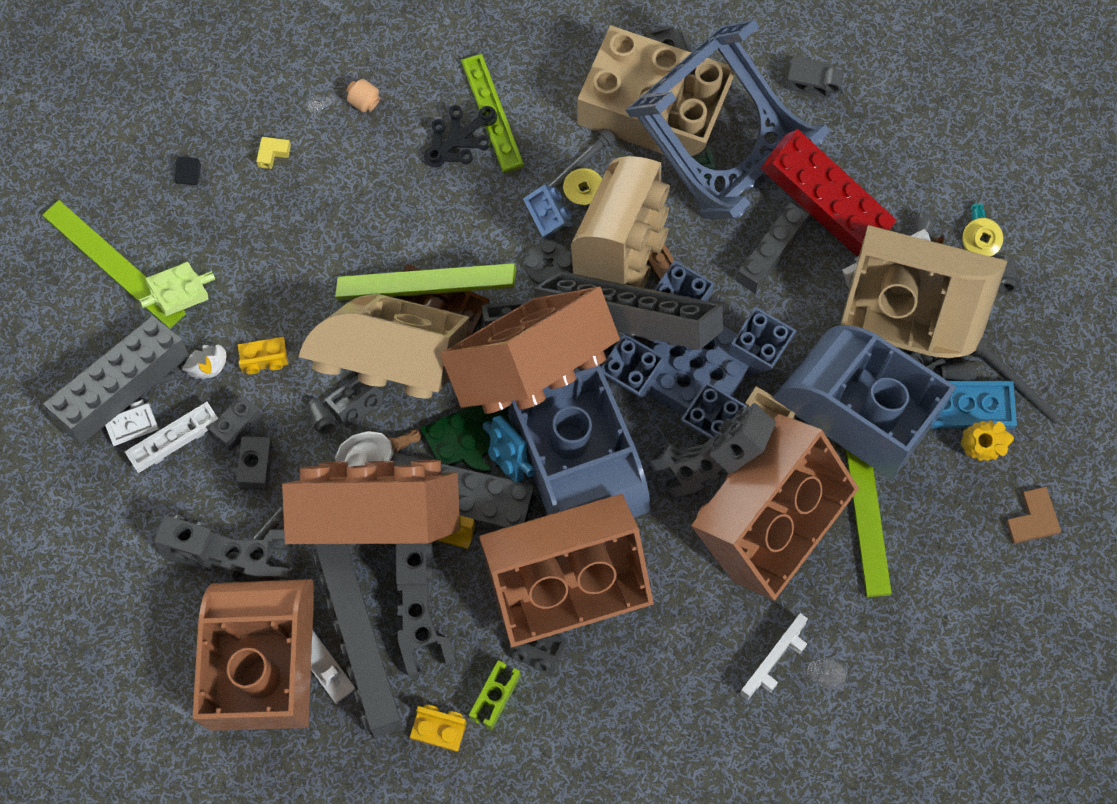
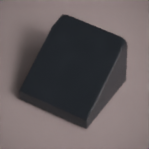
[175,157,201,185]

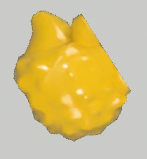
[960,420,1014,461]

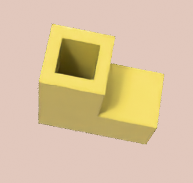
[256,137,291,169]

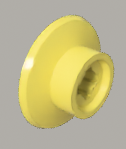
[563,168,602,205]
[962,218,1003,257]

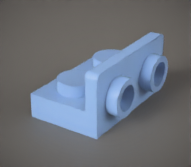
[523,184,573,238]

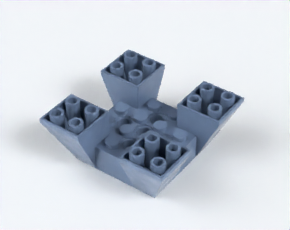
[601,260,797,439]

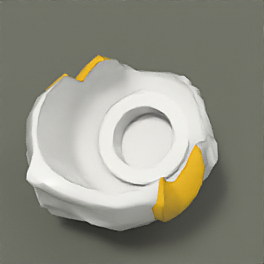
[182,345,226,380]

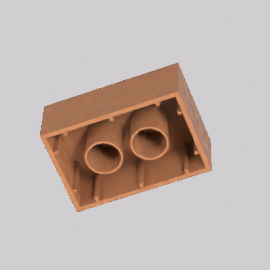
[440,286,620,414]
[691,414,859,601]
[282,460,460,544]
[479,494,654,648]

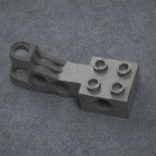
[646,403,776,498]
[154,515,295,582]
[396,542,457,678]

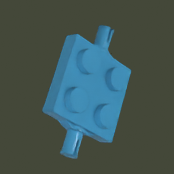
[482,415,536,483]

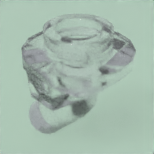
[307,93,336,117]

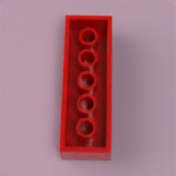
[760,129,896,257]

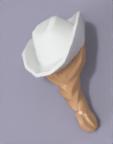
[335,429,422,467]

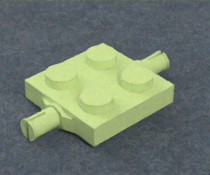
[138,262,215,316]

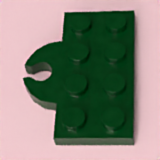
[421,405,511,473]

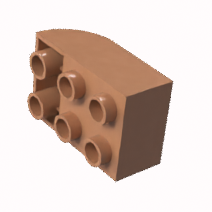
[192,579,314,731]

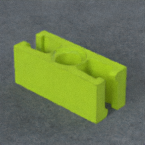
[469,660,521,731]

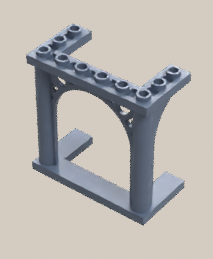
[625,19,830,219]

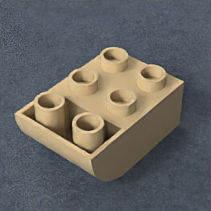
[577,25,735,156]
[571,156,670,288]
[841,225,1007,358]
[299,294,470,398]

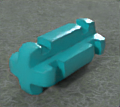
[970,203,986,221]

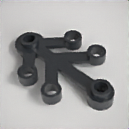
[424,105,497,167]

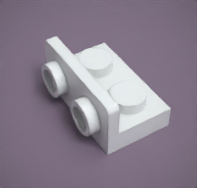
[105,399,159,446]

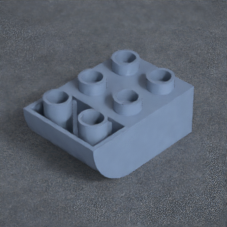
[773,325,956,480]
[508,365,650,518]

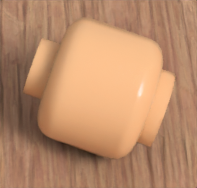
[346,79,380,112]

